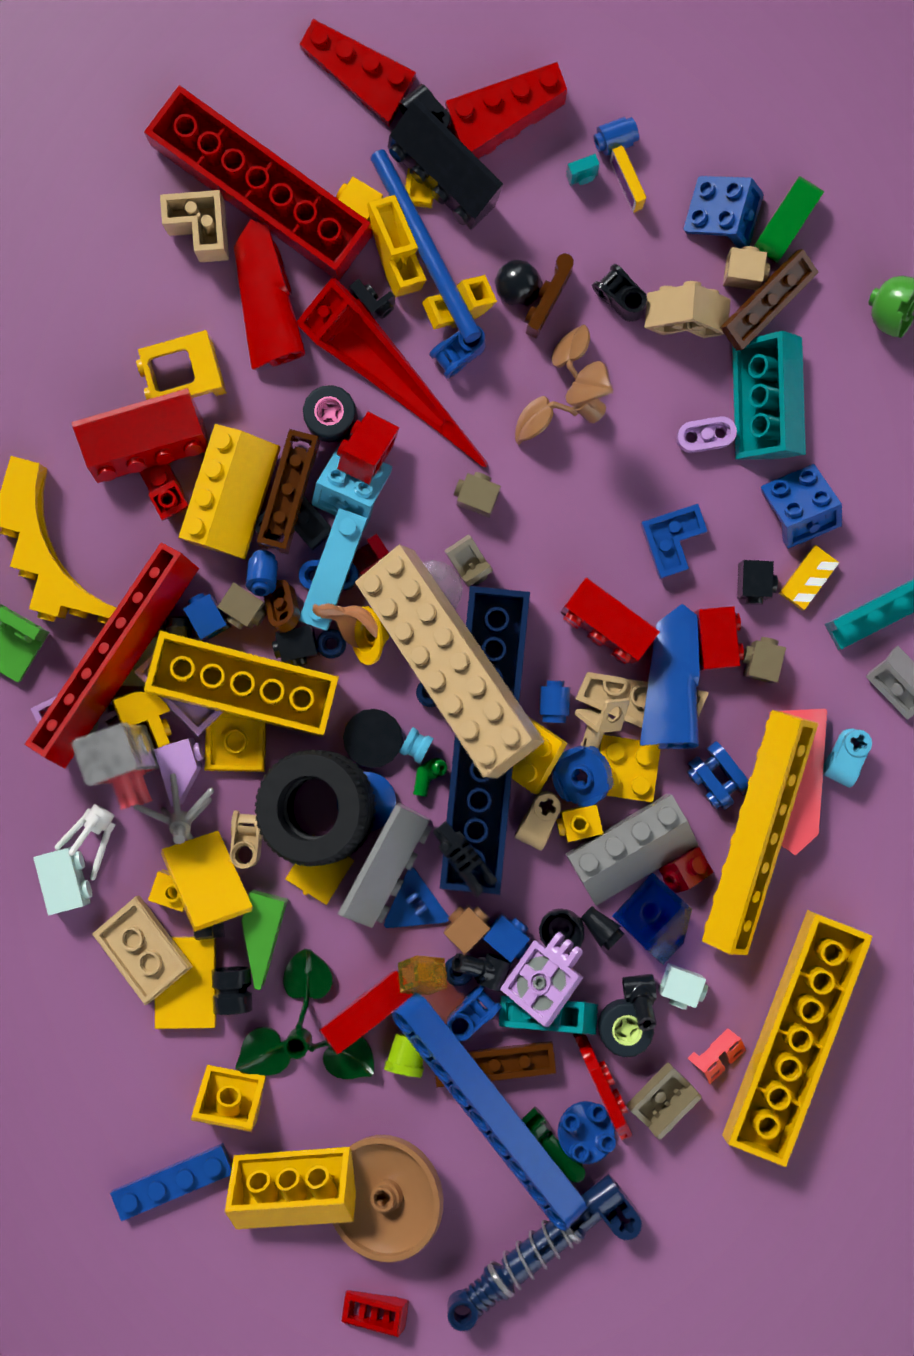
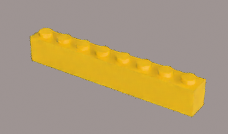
[702,710,818,955]

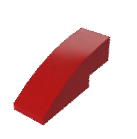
[319,970,414,1054]

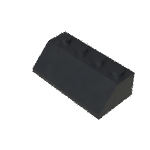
[387,98,503,230]

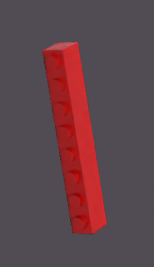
[25,542,200,769]

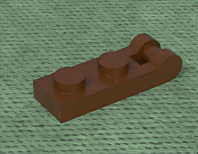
[524,253,574,339]

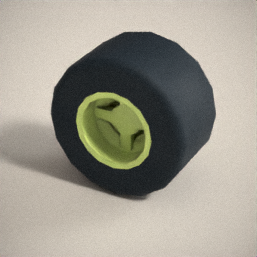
[598,999,654,1057]

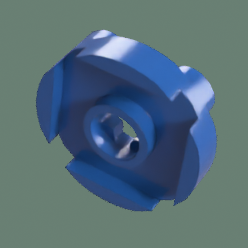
[552,746,614,807]

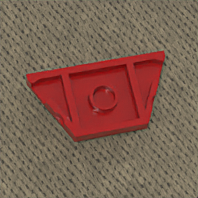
[573,1033,633,1141]

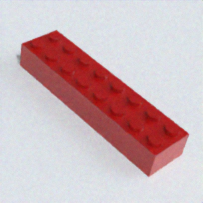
[144,85,373,281]

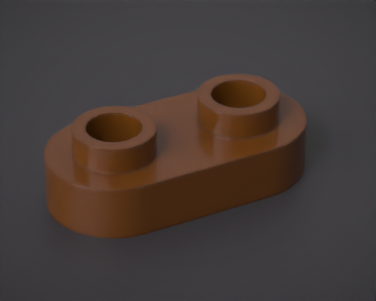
[264,579,300,633]

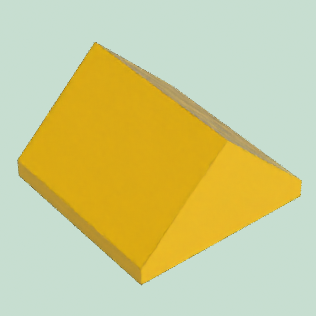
[191,1065,266,1132]

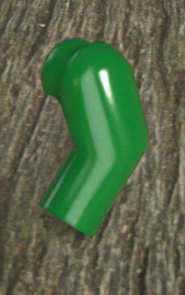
[413,758,448,797]

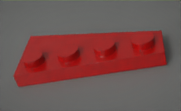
[300,19,416,127]

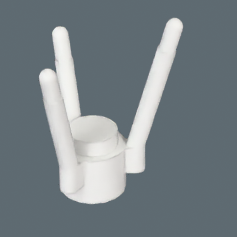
[55,804,116,880]

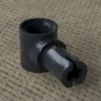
[452,953,512,992]
[622,974,657,1031]

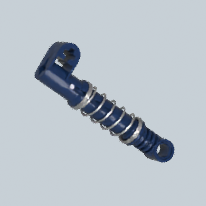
[447,1174,642,1331]

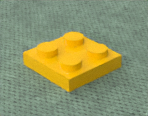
[599,735,661,803]

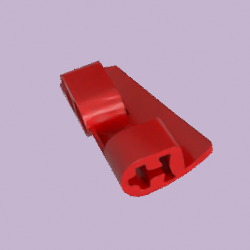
[234,219,306,370]

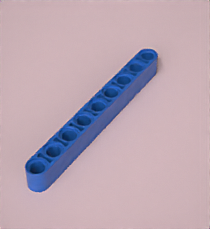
[392,993,587,1231]

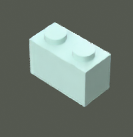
[33,847,92,916]

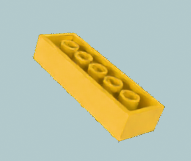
[144,631,339,737]

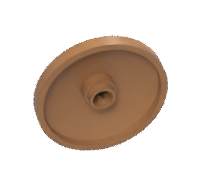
[332,1135,444,1262]

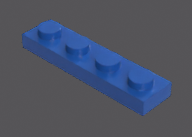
[110,1143,232,1222]

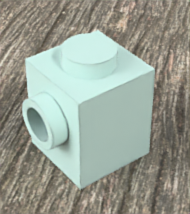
[658,963,708,1010]

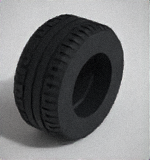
[255,750,376,867]

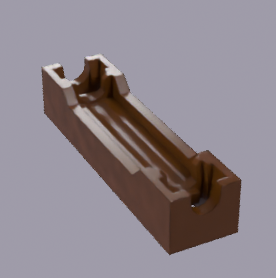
[257,429,320,554]

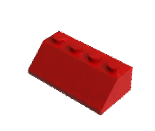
[71,388,209,483]

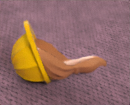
[312,603,389,665]

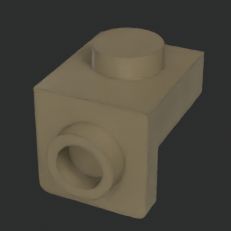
[444,534,493,586]

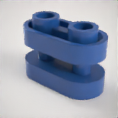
[687,741,749,810]

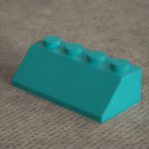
[732,331,806,460]

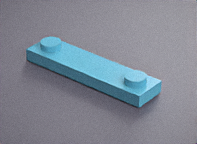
[299,508,368,631]

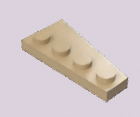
[575,672,709,728]

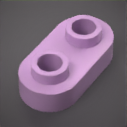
[676,416,737,453]

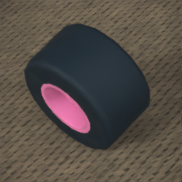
[303,385,358,443]

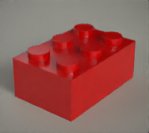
[561,577,660,665]

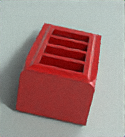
[341,1290,409,1337]

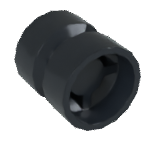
[212,966,253,1015]

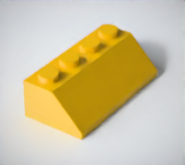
[179,424,281,559]
[225,1147,356,1229]

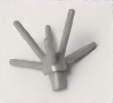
[134,773,214,844]

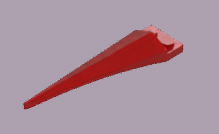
[297,278,488,467]

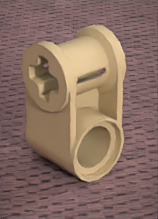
[514,791,561,851]
[230,810,263,869]

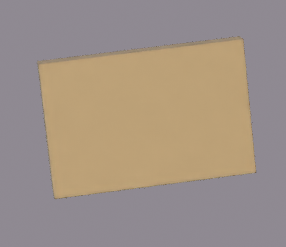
[92,895,193,1005]

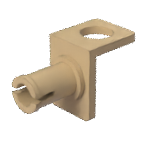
[575,698,630,750]

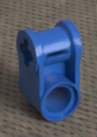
[429,326,486,379]
[446,984,502,1041]

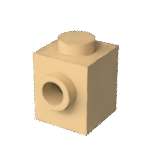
[723,246,770,290]

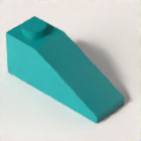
[499,996,598,1035]

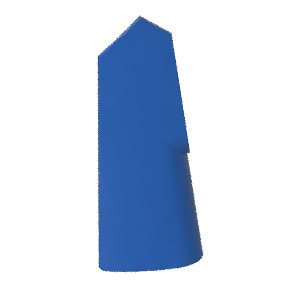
[640,604,700,749]

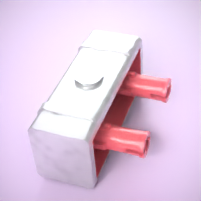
[72,723,159,810]

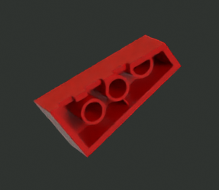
[445,62,567,159]

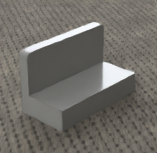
[866,646,914,720]

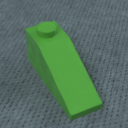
[242,890,288,990]

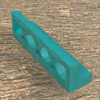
[825,579,914,650]

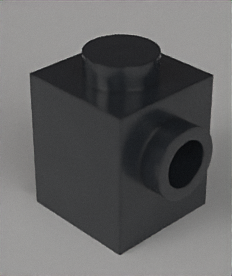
[737,560,778,605]
[272,625,320,666]

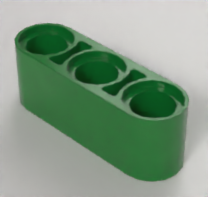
[754,176,824,263]

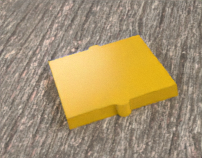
[285,835,354,905]

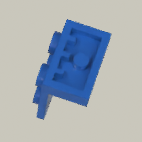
[683,176,764,249]
[761,464,842,549]

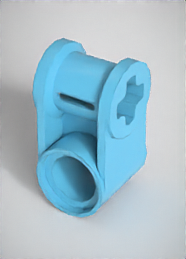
[823,728,872,788]

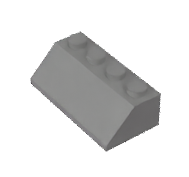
[565,794,698,906]
[338,802,432,928]

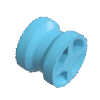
[399,727,434,764]

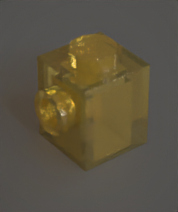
[398,955,448,995]

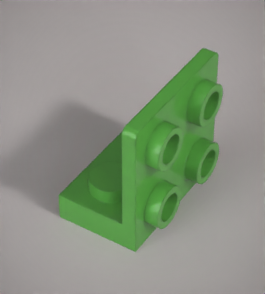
[0,603,50,682]

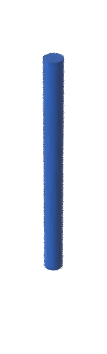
[370,149,481,343]

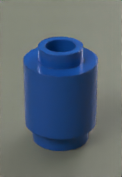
[593,117,639,156]
[246,550,278,596]
[540,680,570,723]

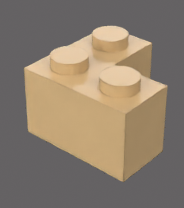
[160,190,229,263]
[644,281,731,338]

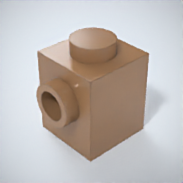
[443,905,490,954]

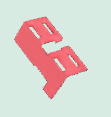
[687,1028,746,1084]

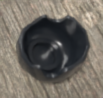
[495,260,542,306]
[539,908,585,954]

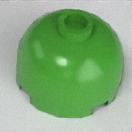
[868,275,914,338]

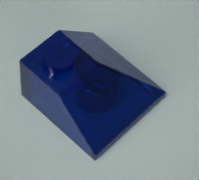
[612,873,692,965]

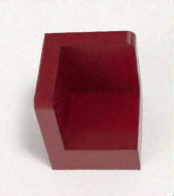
[352,533,389,576]

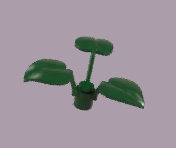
[235,949,374,1079]

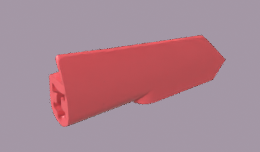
[769,708,827,856]

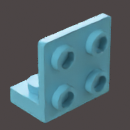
[312,444,392,528]

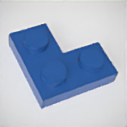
[641,503,708,579]

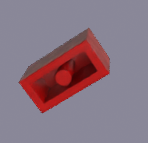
[337,412,400,485]
[694,606,744,671]

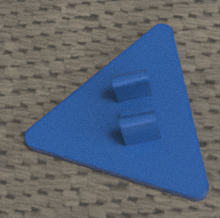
[384,867,449,928]

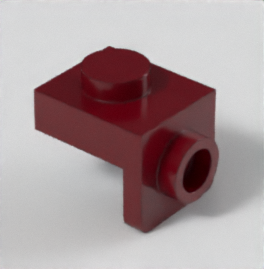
[659,846,714,894]

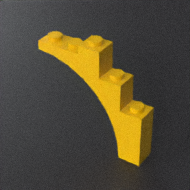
[0,456,117,624]

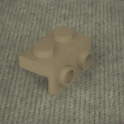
[626,1062,702,1140]

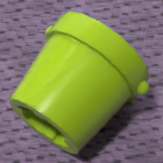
[384,1034,424,1078]

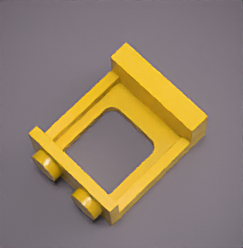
[136,330,227,400]

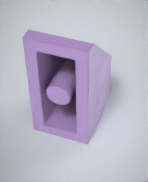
[154,738,204,807]

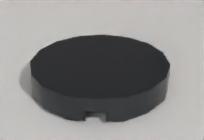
[343,709,403,768]

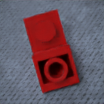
[139,464,189,521]

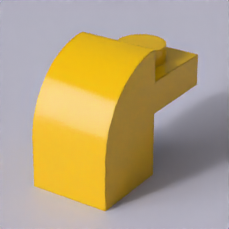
[422,275,497,329]
[111,691,172,748]

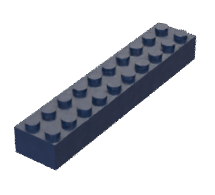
[440,586,530,895]

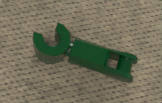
[521,1106,585,1183]

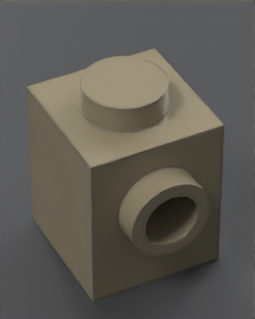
[453,472,501,518]
[217,582,267,630]
[742,637,786,684]

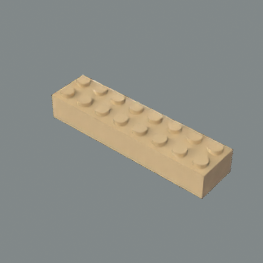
[355,544,545,778]

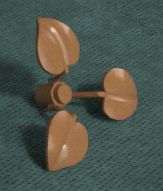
[515,324,613,445]

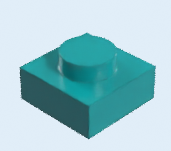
[566,153,600,186]

